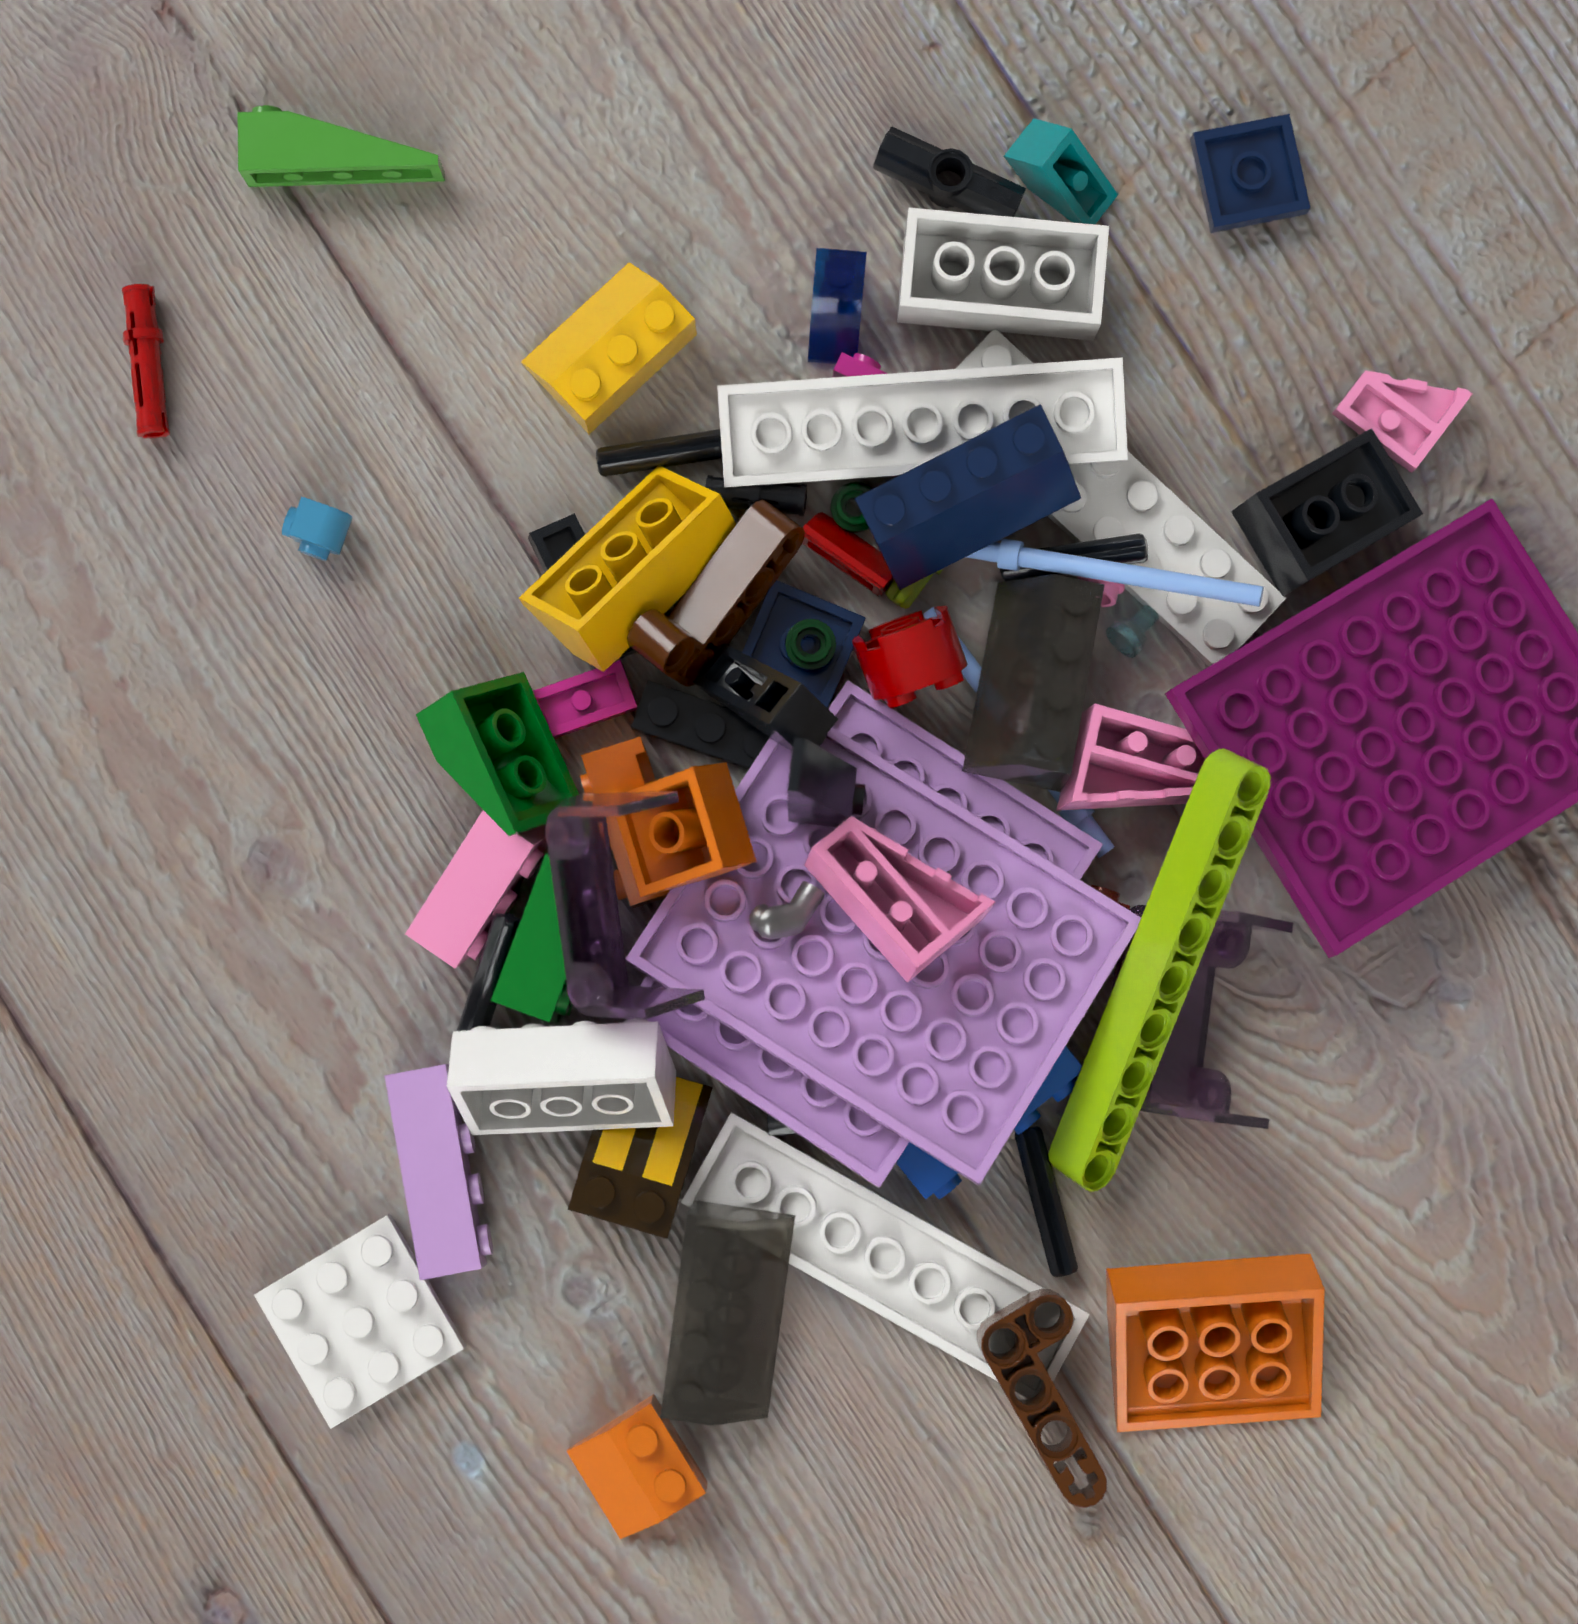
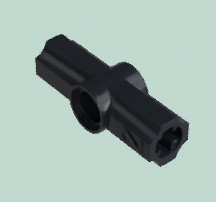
[873,126,1026,217]

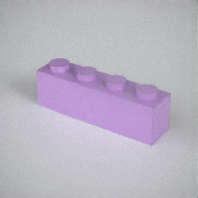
[385,1064,493,1280]

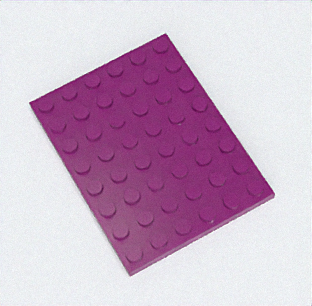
[1165,498,1578,958]

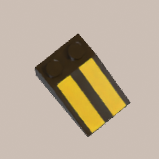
[567,1076,713,1239]

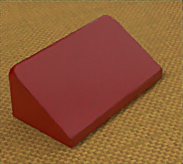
[802,512,894,596]

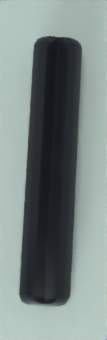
[596,429,722,477]
[1000,533,1148,582]
[457,913,521,1031]
[1014,1126,1078,1277]

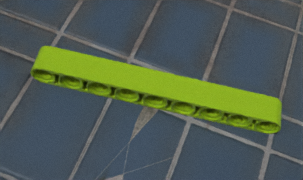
[1049,749,1271,1192]

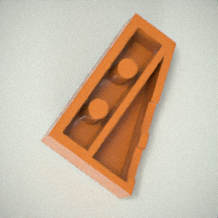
[580,737,670,908]

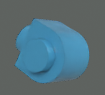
[282,496,353,561]

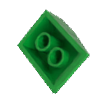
[416,672,586,836]
[491,854,580,1023]

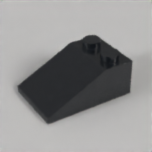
[1231,428,1423,596]

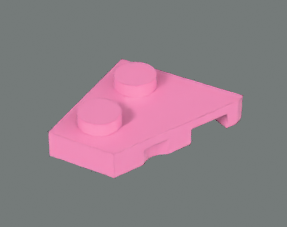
[1332,370,1473,473]

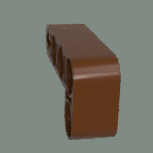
[627,500,805,687]
[977,1289,1107,1508]

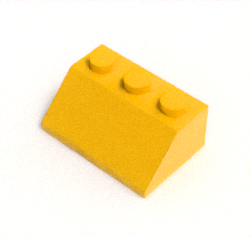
[521,262,697,434]

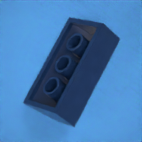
[855,404,1082,590]

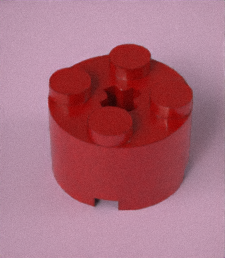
[852,606,968,708]

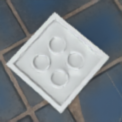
[254,1214,466,1429]

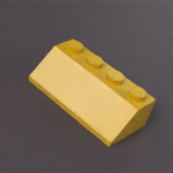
[519,465,736,672]

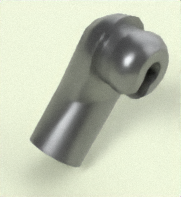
[749,881,825,939]

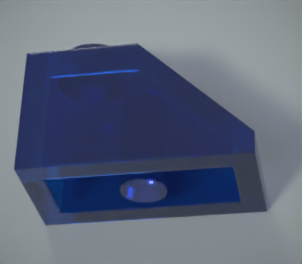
[808,248,867,364]

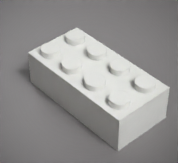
[897,207,1109,341]
[447,1018,676,1135]

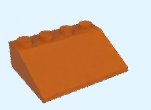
[1106,1253,1325,1432]

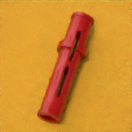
[122,284,170,438]

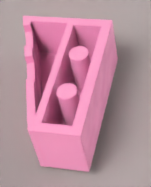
[1056,703,1205,811]
[405,810,561,969]
[804,816,995,983]

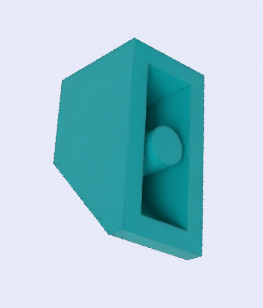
[1004,118,1119,225]

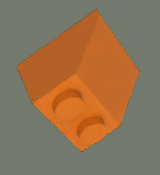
[611,762,757,898]
[566,1394,708,1540]

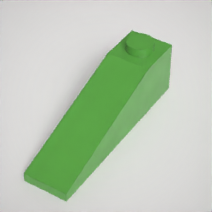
[237,105,445,187]

